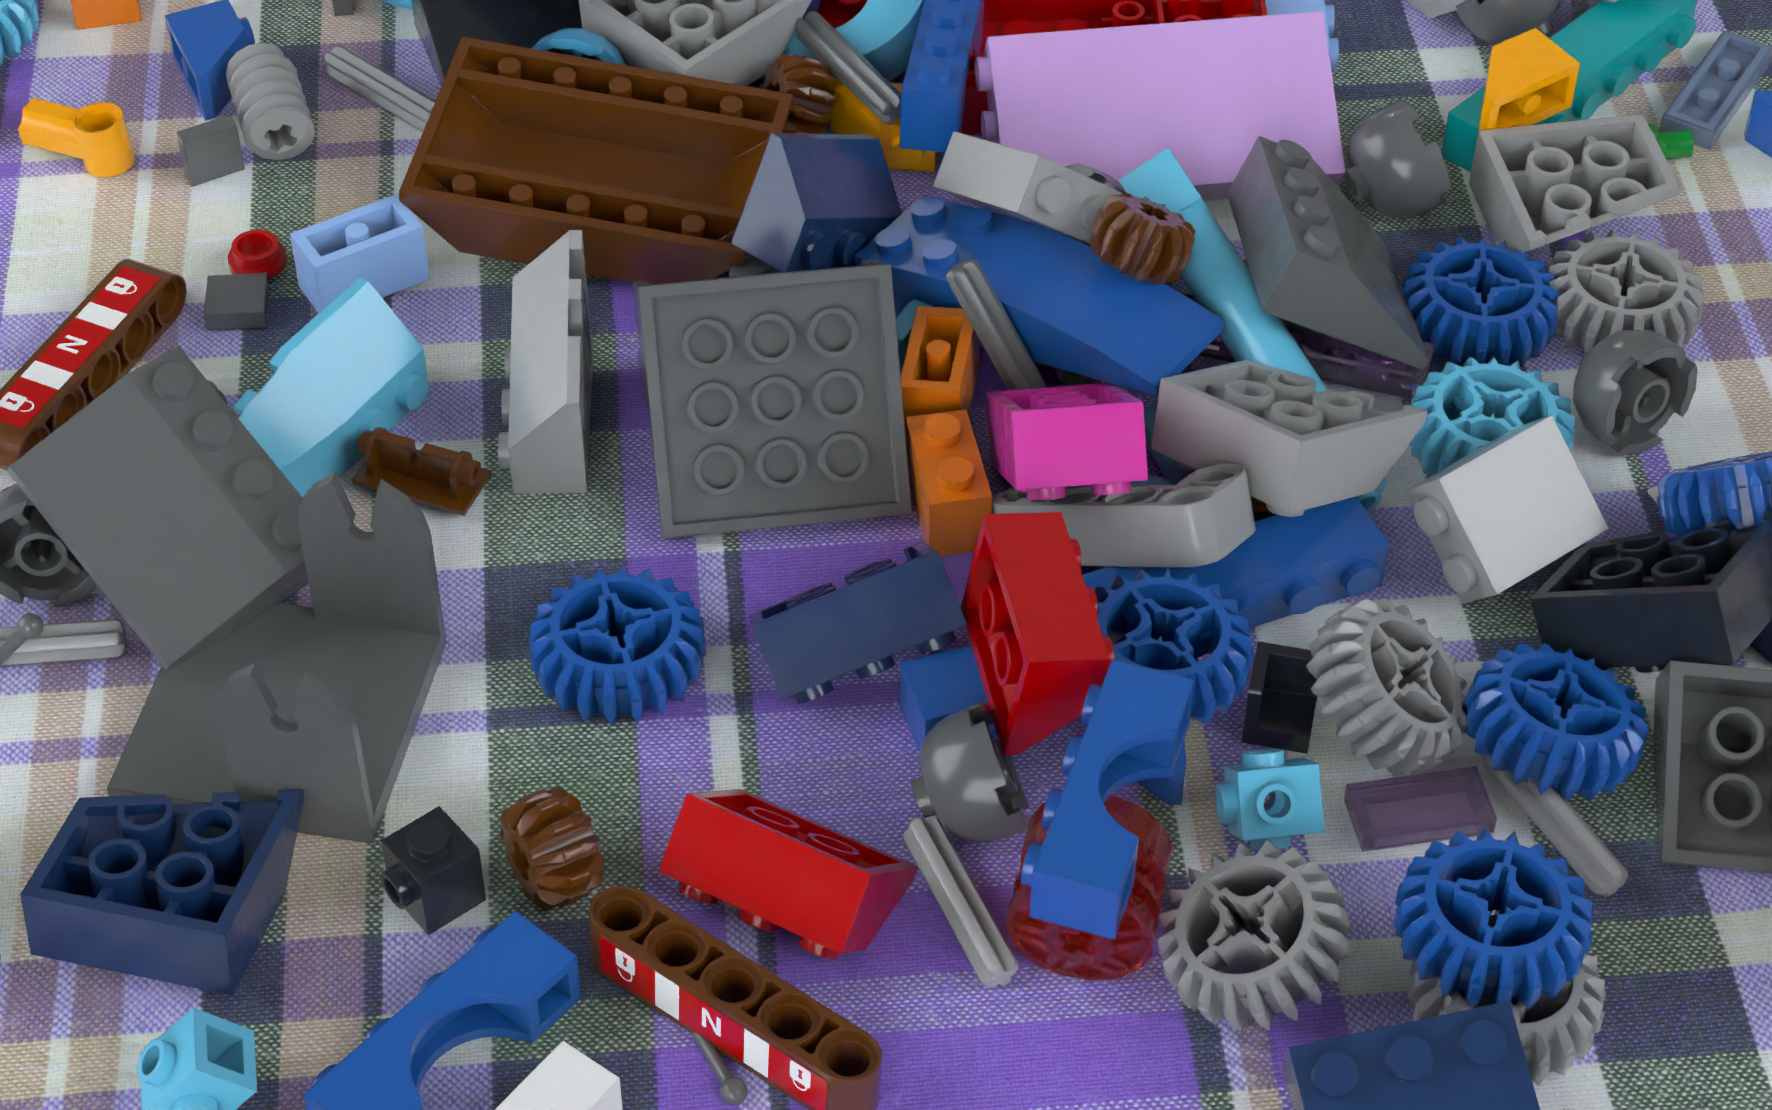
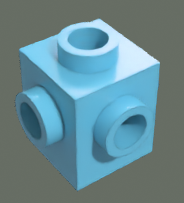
[1215,749,1325,850]
[137,1008,257,1110]

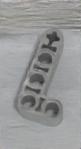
[992,463,1256,567]

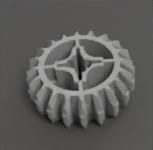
[1548,230,1704,354]
[1306,597,1467,776]
[1157,840,1352,1032]
[1407,910,1606,1086]

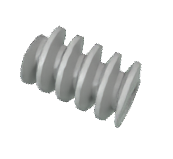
[226,43,315,161]

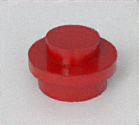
[227,229,287,280]

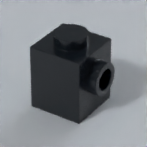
[380,806,486,935]

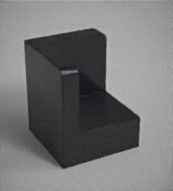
[1242,641,1318,754]

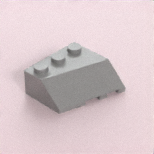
[578,0,812,86]
[1469,114,1680,253]
[498,230,594,494]
[1151,360,1428,517]

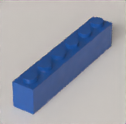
[1082,497,1390,645]

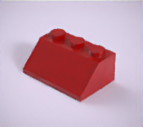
[961,512,1114,756]
[658,789,918,959]

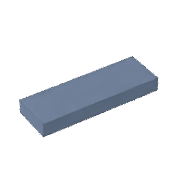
[1658,30,1772,150]

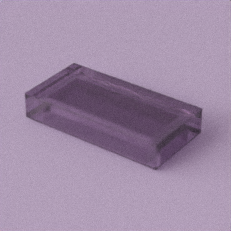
[1344,766,1497,852]

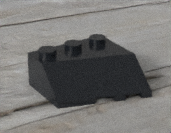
[1530,511,1772,673]

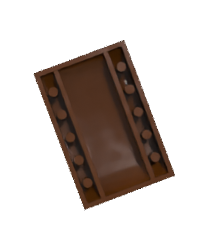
[399,37,793,285]

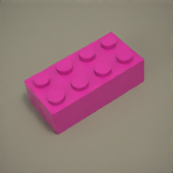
[986,382,1148,500]

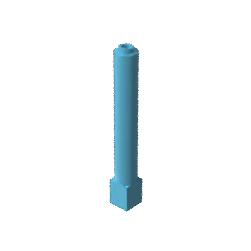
[1119,147,1386,512]

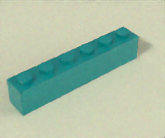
[1442,0,1697,172]

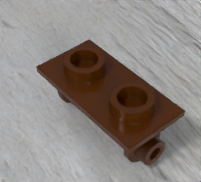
[352,427,492,516]

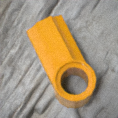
[18,98,135,178]

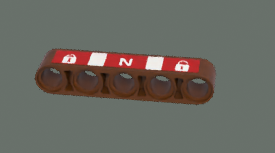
[0,259,187,471]
[589,886,882,1110]

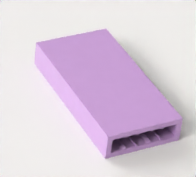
[974,11,1346,201]

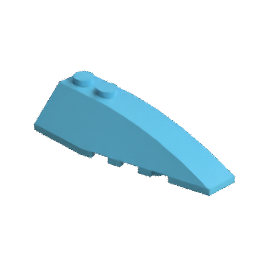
[233,277,430,497]

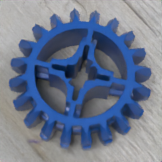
[1401,237,1561,367]
[1657,451,1772,536]
[528,564,706,725]
[1095,568,1254,725]
[1464,643,1649,801]
[1394,827,1593,1009]

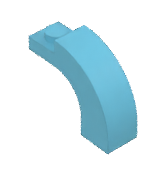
[760,0,925,82]

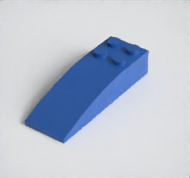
[854,195,1224,396]

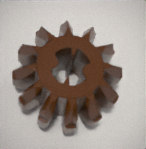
[759,54,838,134]
[1089,193,1195,285]
[499,786,605,911]

